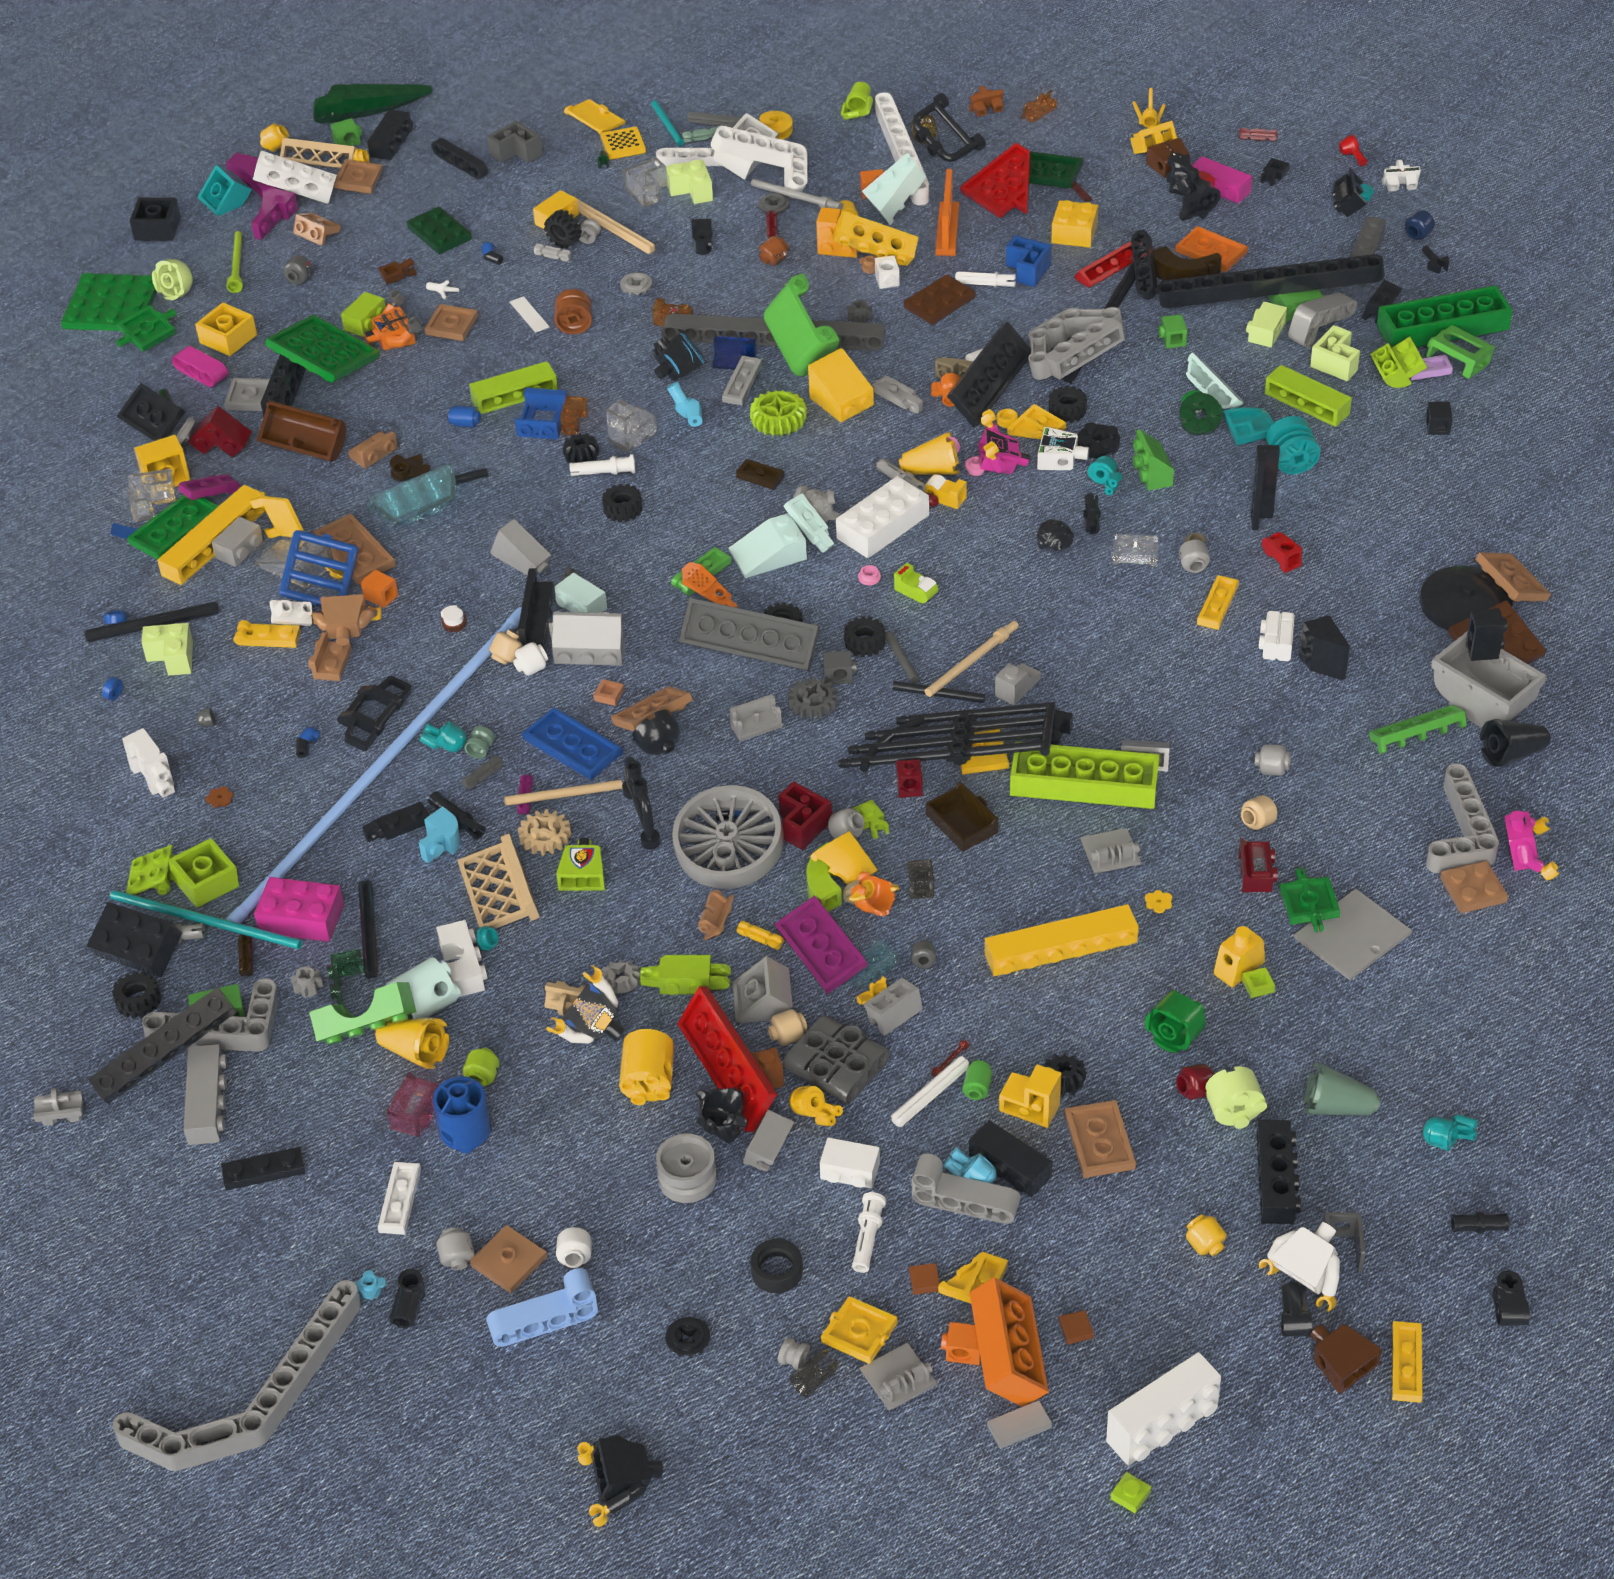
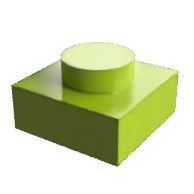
[1241,967,1275,998]
[1111,1472,1151,1514]

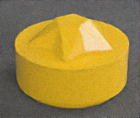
[997,409,1018,428]

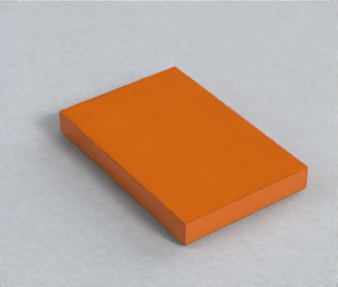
[1175,226,1248,272]

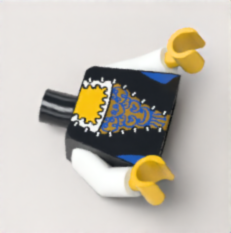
[546,965,625,1044]

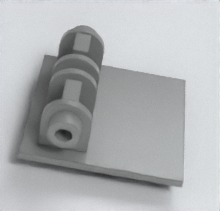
[1080,828,1142,874]
[859,1343,937,1411]

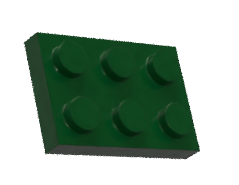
[1029,151,1083,188]
[406,206,472,255]

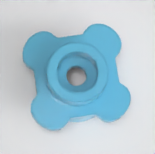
[355,1270,386,1299]

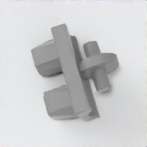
[33,1088,83,1126]

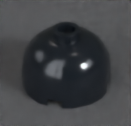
[632,709,680,755]

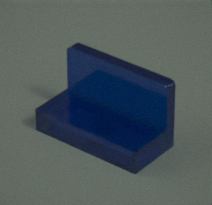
[712,336,757,370]

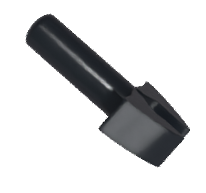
[1422,246,1449,274]

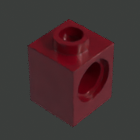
[896,759,923,798]

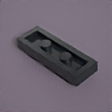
[221,1147,305,1191]

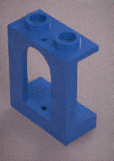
[515,388,569,439]

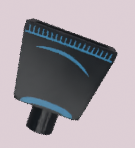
[654,330,707,381]

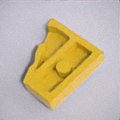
[1007,404,1067,440]

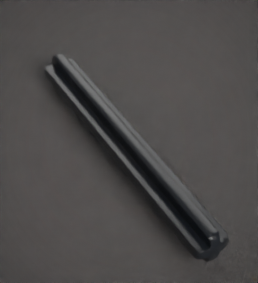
[359,880,378,979]

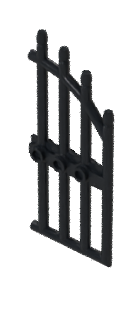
[838,702,1056,772]

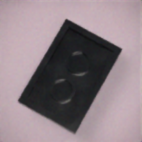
[117,383,185,441]

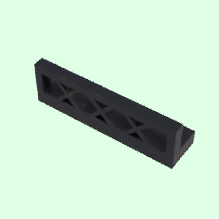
[1250,445,1280,530]
[518,568,554,649]

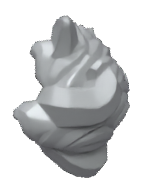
[793,486,840,523]

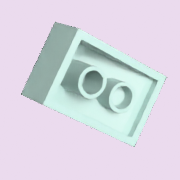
[729,513,807,578]

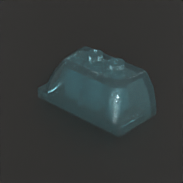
[366,463,457,527]

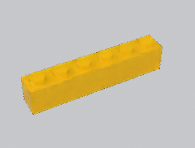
[158,485,266,585]
[985,904,1139,976]

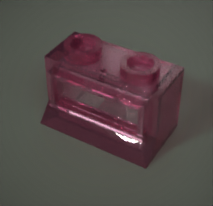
[387,1072,439,1137]

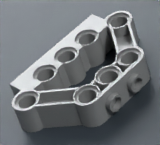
[1028,307,1125,380]

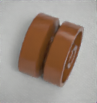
[554,289,592,334]

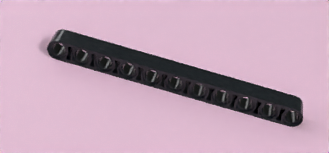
[1157,254,1385,308]

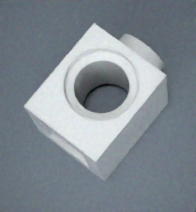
[875,255,899,289]

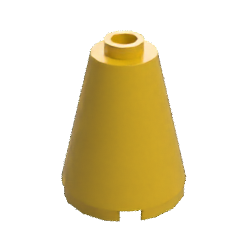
[899,432,960,475]
[375,1017,449,1069]

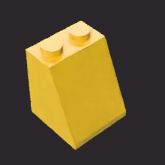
[808,348,874,422]

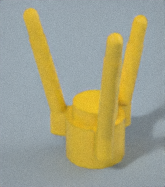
[1132,88,1166,128]

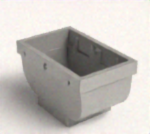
[1431,631,1546,728]

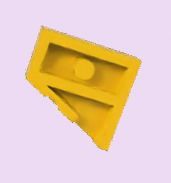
[938,1252,1008,1304]

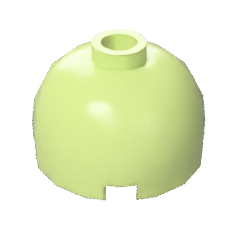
[152,259,193,300]

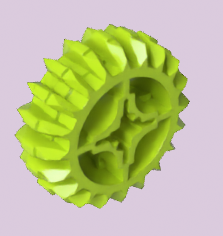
[750,389,807,437]

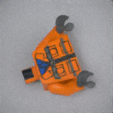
[364,289,422,350]

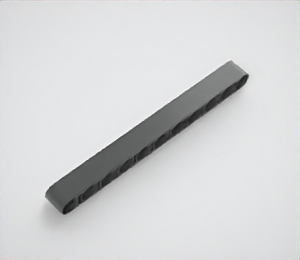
[661,314,886,351]

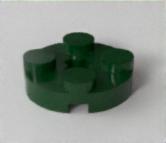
[1179,392,1223,436]

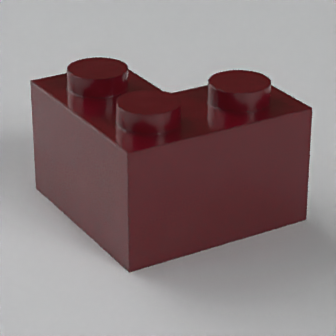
[187,406,252,458]
[779,781,832,850]

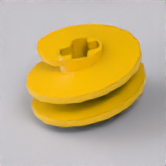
[759,111,793,140]

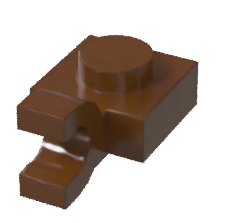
[378,258,417,285]

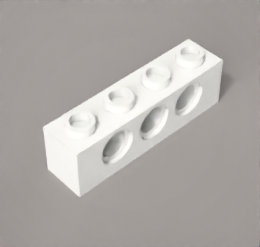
[253,151,337,204]

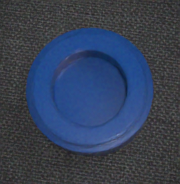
[103,610,127,624]
[102,677,123,701]

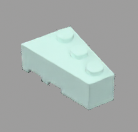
[862,153,926,225]

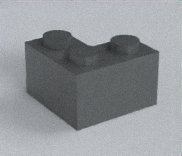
[487,120,543,163]

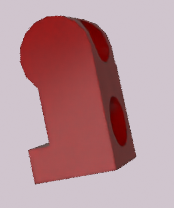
[1262,532,1302,573]

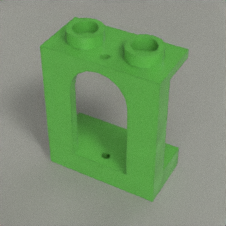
[1426,325,1495,379]

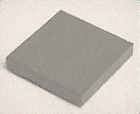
[224,378,270,411]

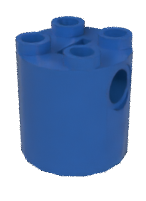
[432,1076,492,1154]

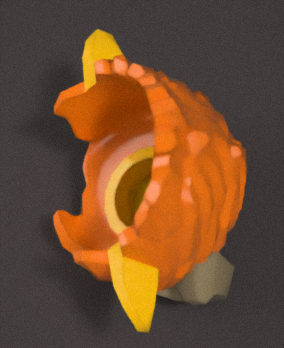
[843,871,900,917]

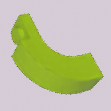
[806,840,859,912]

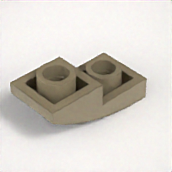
[935,358,972,378]

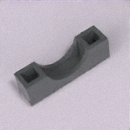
[1350,216,1386,286]

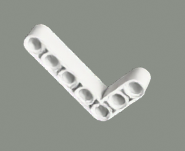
[711,126,807,199]

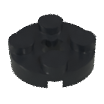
[1078,422,1120,459]

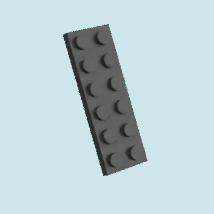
[679,598,820,671]

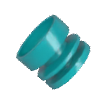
[1266,416,1321,475]

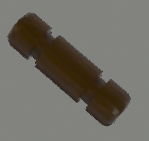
[238,934,253,976]

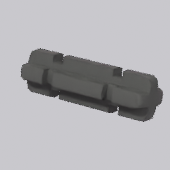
[462,756,503,790]

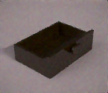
[926,781,998,852]

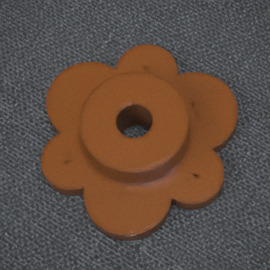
[205,786,233,808]

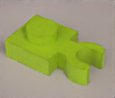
[853,800,889,839]

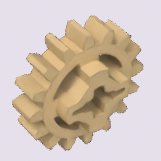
[518,809,571,856]

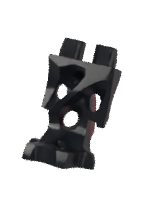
[1166,154,1221,221]

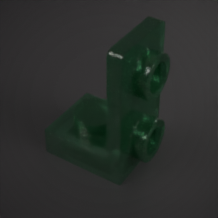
[327,949,364,1005]

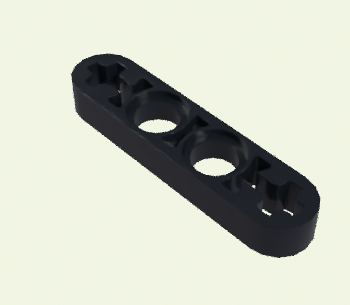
[431,138,488,180]
[1131,230,1158,300]

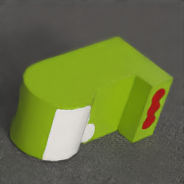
[894,563,939,604]

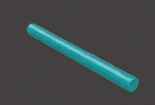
[651,100,684,146]

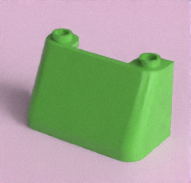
[764,273,840,376]

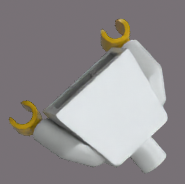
[1259,1222,1340,1312]

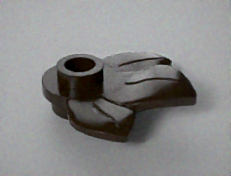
[390,454,431,481]

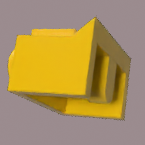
[1130,120,1177,154]

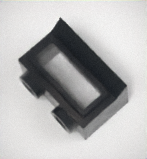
[1332,168,1367,217]

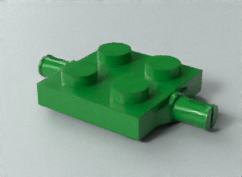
[115,305,177,352]
[1280,868,1340,933]

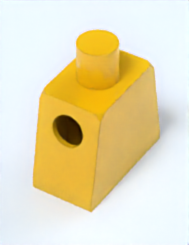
[1214,926,1265,988]

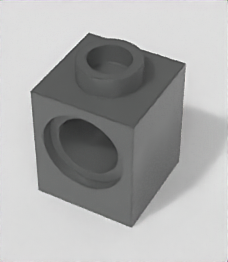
[823,651,857,684]

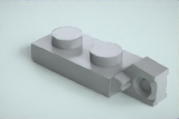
[871,375,924,414]

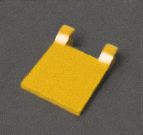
[249,492,304,538]

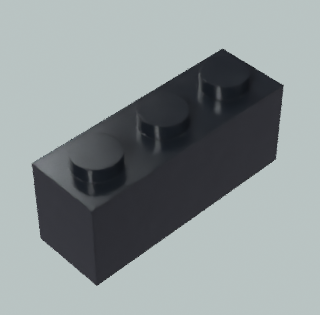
[367,110,413,160]
[969,1120,1052,1197]

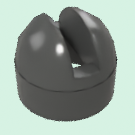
[197,708,216,727]

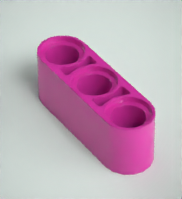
[172,346,228,387]

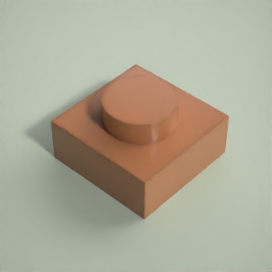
[593,679,625,706]

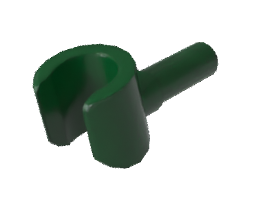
[597,150,609,168]

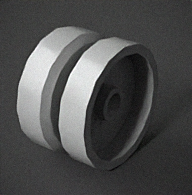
[656,1133,717,1203]

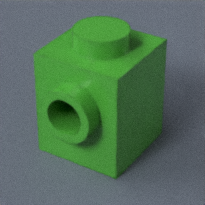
[1158,314,1187,348]

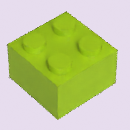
[168,838,239,908]

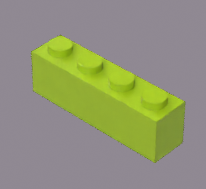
[469,361,558,414]
[1265,365,1352,427]

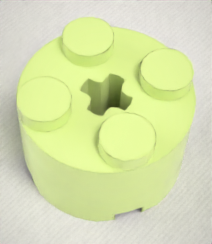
[1205,1066,1267,1129]

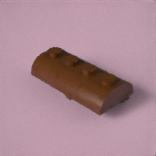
[256,401,346,462]

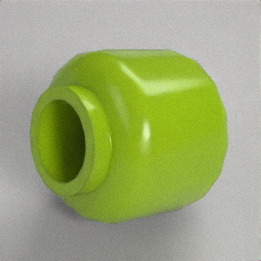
[462,1048,500,1087]

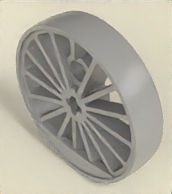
[672,785,784,889]

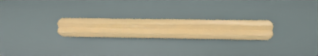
[577,198,655,254]

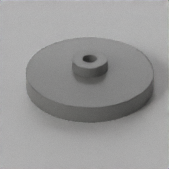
[176,417,195,444]

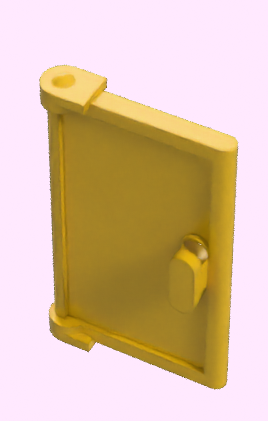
[564,99,626,134]

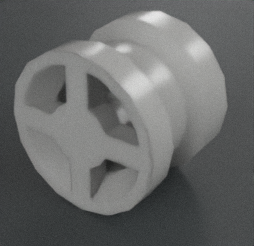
[579,219,601,244]
[778,1337,810,1371]

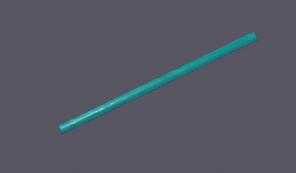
[110,890,303,950]

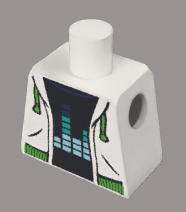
[1037,427,1089,470]

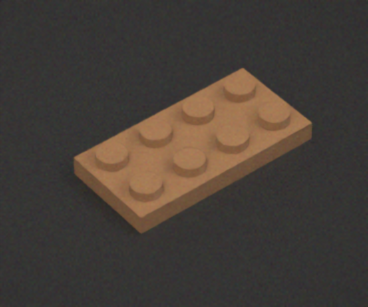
[313,513,396,584]

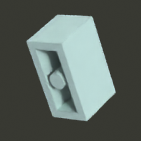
[555,573,607,613]

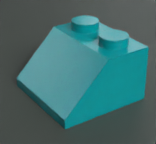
[197,165,252,216]

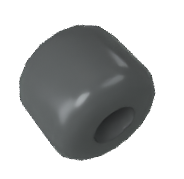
[911,941,936,969]

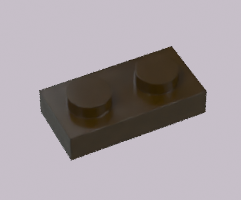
[736,459,785,490]

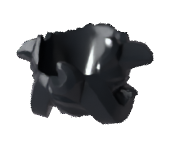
[696,1087,748,1143]

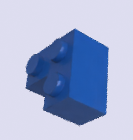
[1006,235,1052,287]

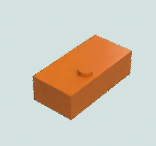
[969,1277,1049,1407]

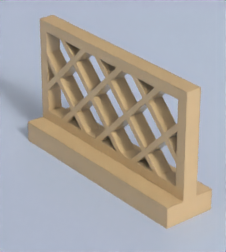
[457,834,540,929]

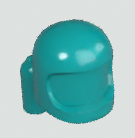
[1087,455,1122,495]
[419,720,467,753]
[1423,1114,1478,1151]

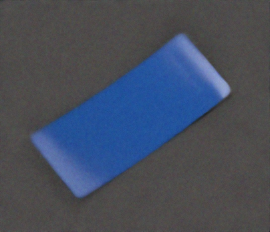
[110,523,139,539]

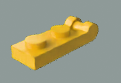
[233,620,301,648]

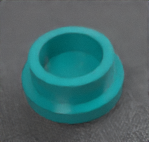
[1360,184,1374,202]
[476,926,499,951]

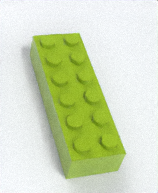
[1010,741,1160,809]

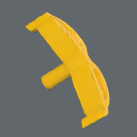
[857,976,887,1005]

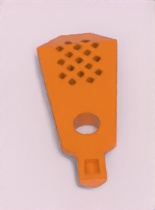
[682,562,739,608]

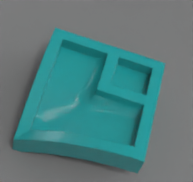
[1223,407,1274,446]

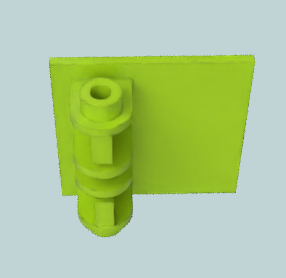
[126,845,174,895]

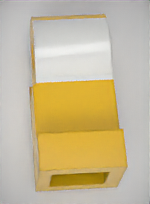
[924,474,967,509]

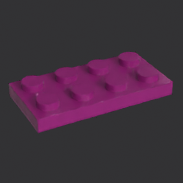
[774,896,868,994]

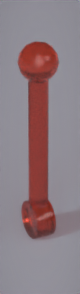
[932,1040,969,1077]

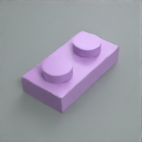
[1410,355,1453,380]

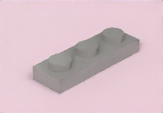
[722,356,762,406]

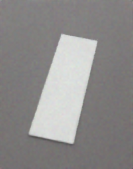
[510,296,549,333]

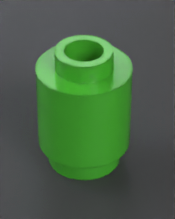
[962,1060,993,1100]

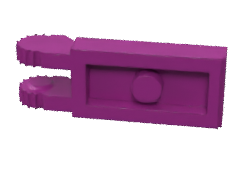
[178,474,241,500]

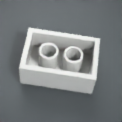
[713,113,778,180]

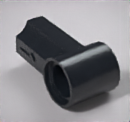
[389,1269,425,1329]
[1281,1282,1312,1337]

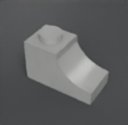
[995,663,1041,705]

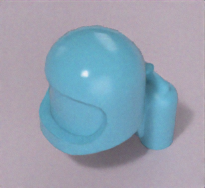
[943,1147,997,1184]

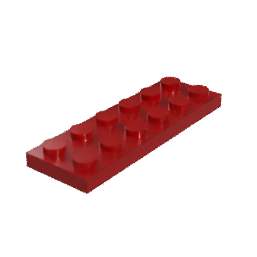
[677,986,777,1132]

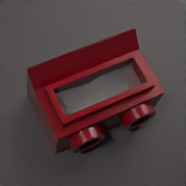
[1238,837,1278,892]

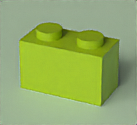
[341,292,386,337]

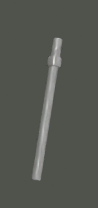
[751,179,843,210]

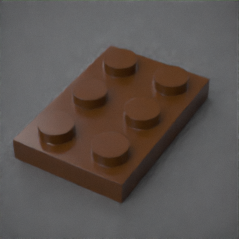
[903,274,975,325]

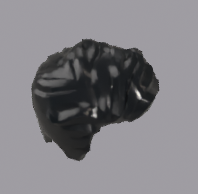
[1036,519,1074,551]

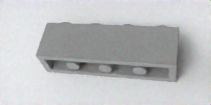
[183,1044,228,1145]

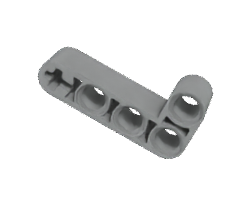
[1288,292,1357,348]
[912,1153,1021,1224]

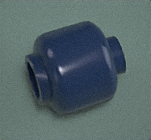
[1405,210,1435,240]

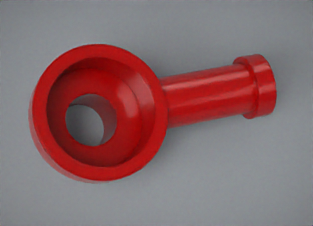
[1339,134,1368,166]

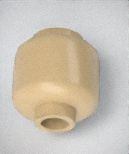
[489,629,523,665]
[1241,795,1278,830]
[767,1009,808,1047]

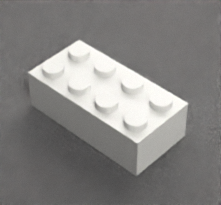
[836,476,929,558]
[1106,1352,1221,1466]

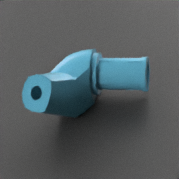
[666,382,702,427]

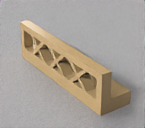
[280,138,357,169]

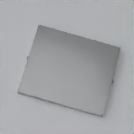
[1294,889,1412,980]

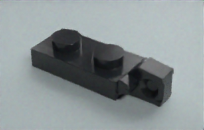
[362,802,430,842]

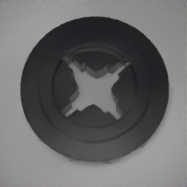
[665,1317,710,1358]

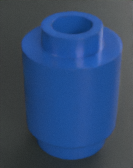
[448,405,481,428]

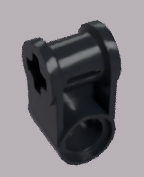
[1492,1270,1530,1326]

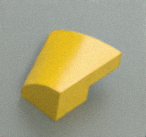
[810,831,878,885]

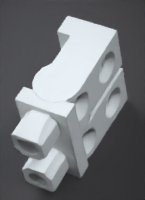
[122,728,175,798]

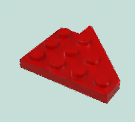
[960,142,1031,218]

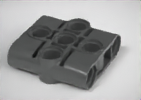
[783,1015,890,1104]

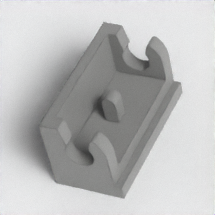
[729,694,783,742]
[864,978,923,1036]
[743,1110,794,1171]

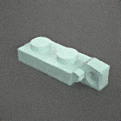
[783,493,834,553]

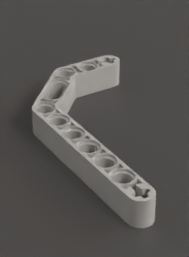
[112,1280,361,1471]

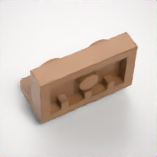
[293,212,341,246]
[348,431,398,469]
[308,632,352,681]

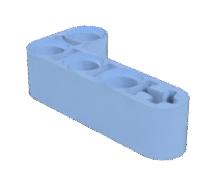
[486,1268,598,1347]

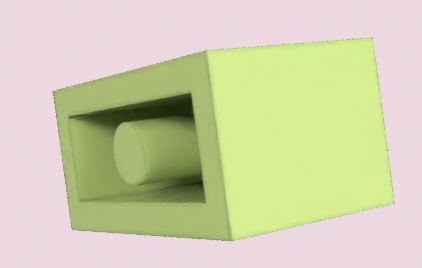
[1246,302,1287,348]

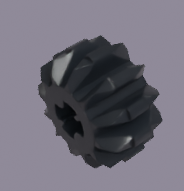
[562,433,599,463]
[1044,1052,1087,1097]

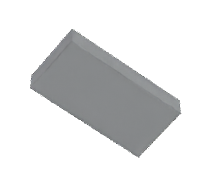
[987,1400,1052,1449]

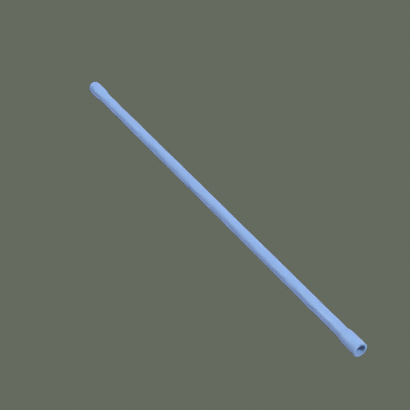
[225,607,522,924]

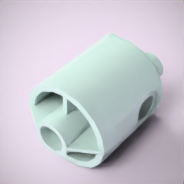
[386,957,461,1019]

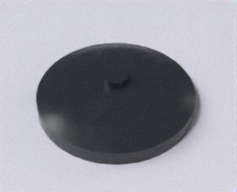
[1420,566,1513,631]

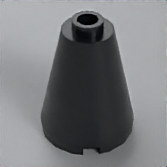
[1480,719,1550,767]

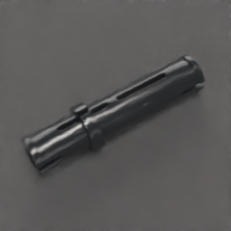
[428,791,485,839]

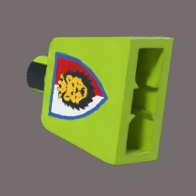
[556,838,605,891]

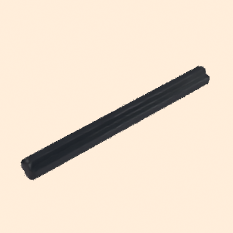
[85,602,219,642]

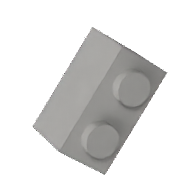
[212,517,263,567]

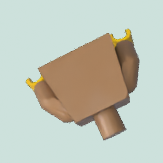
[312,594,381,646]

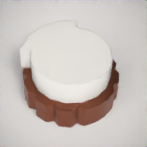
[441,605,467,632]

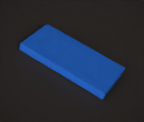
[522,707,623,780]

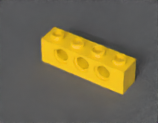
[833,211,918,266]

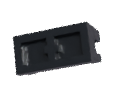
[1362,279,1403,324]

